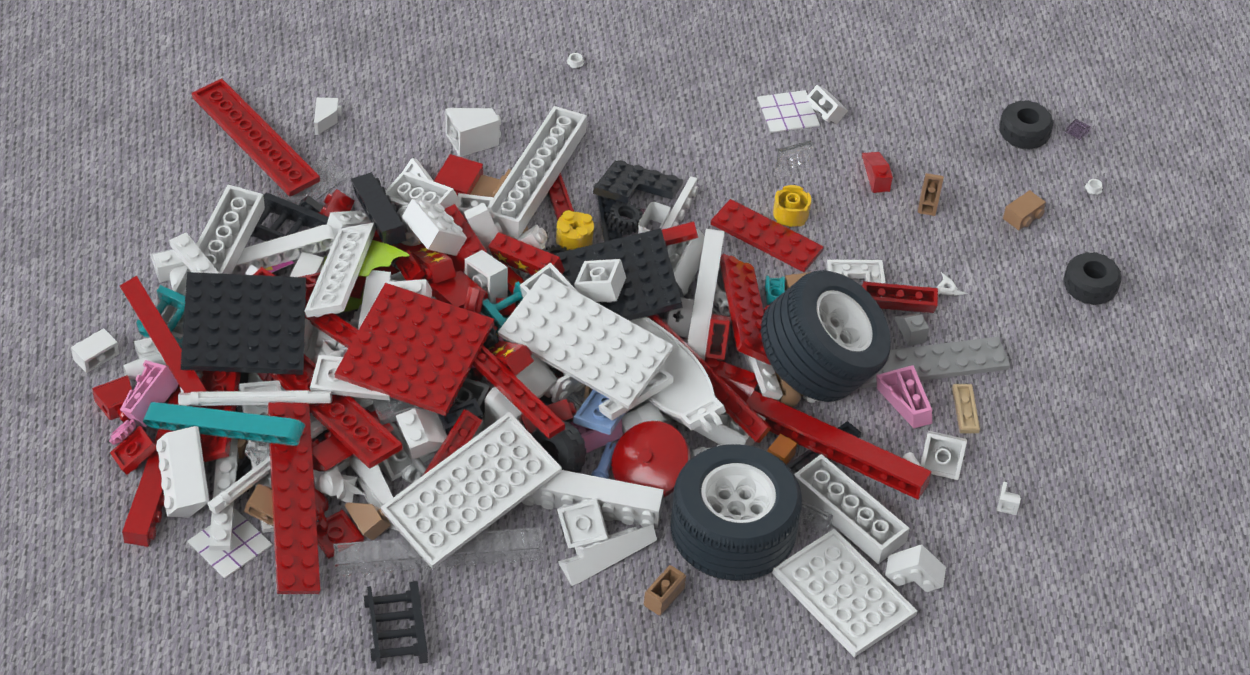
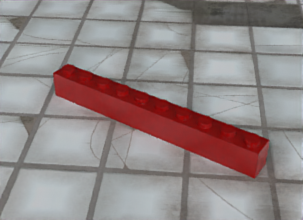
[122,384,181,547]
[746,390,932,500]

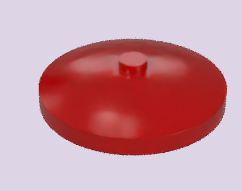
[612,421,691,498]

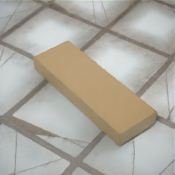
[952,384,980,433]

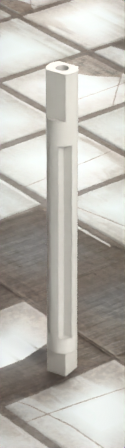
[178,390,332,406]
[208,419,327,514]

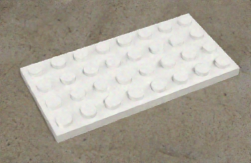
[498,273,674,410]
[380,412,562,569]

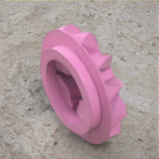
[109,419,137,445]

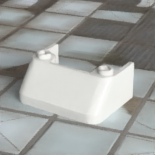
[484,355,558,430]

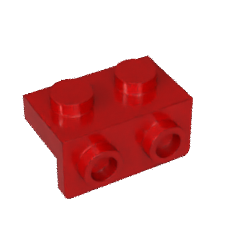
[319,189,355,217]

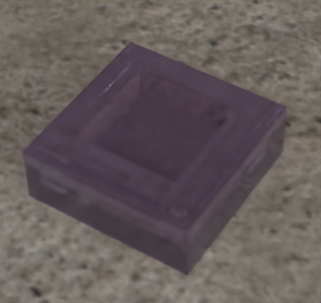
[1066,119,1090,140]

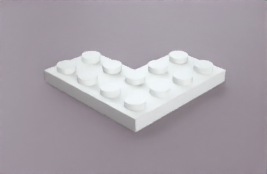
[310,355,391,401]

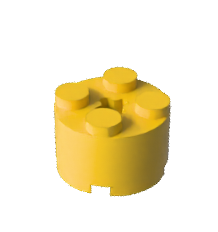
[773,185,811,227]
[556,210,594,250]

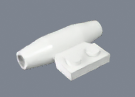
[123,338,169,380]

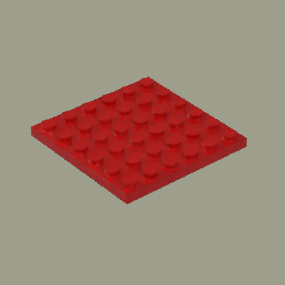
[334,283,494,416]

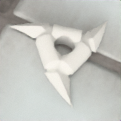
[937,272,967,296]

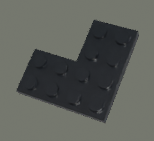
[593,160,683,203]

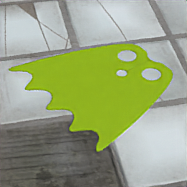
[358,240,409,276]

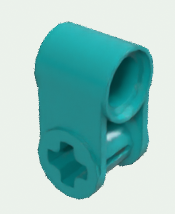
[765,275,785,306]

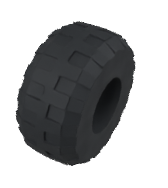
[999,100,1053,150]
[1064,252,1122,305]
[531,420,586,473]

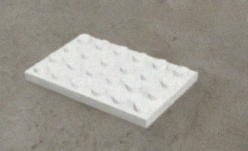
[772,529,917,657]

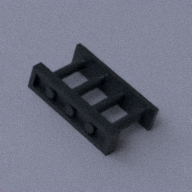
[250,192,329,241]
[364,581,428,669]

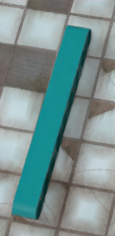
[143,402,305,446]

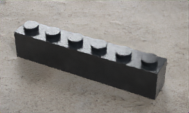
[351,172,408,246]

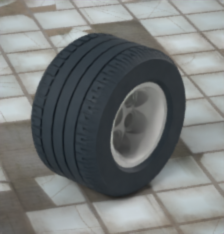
[761,270,891,402]
[670,444,802,581]

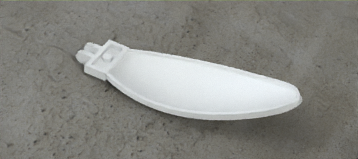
[630,317,726,433]

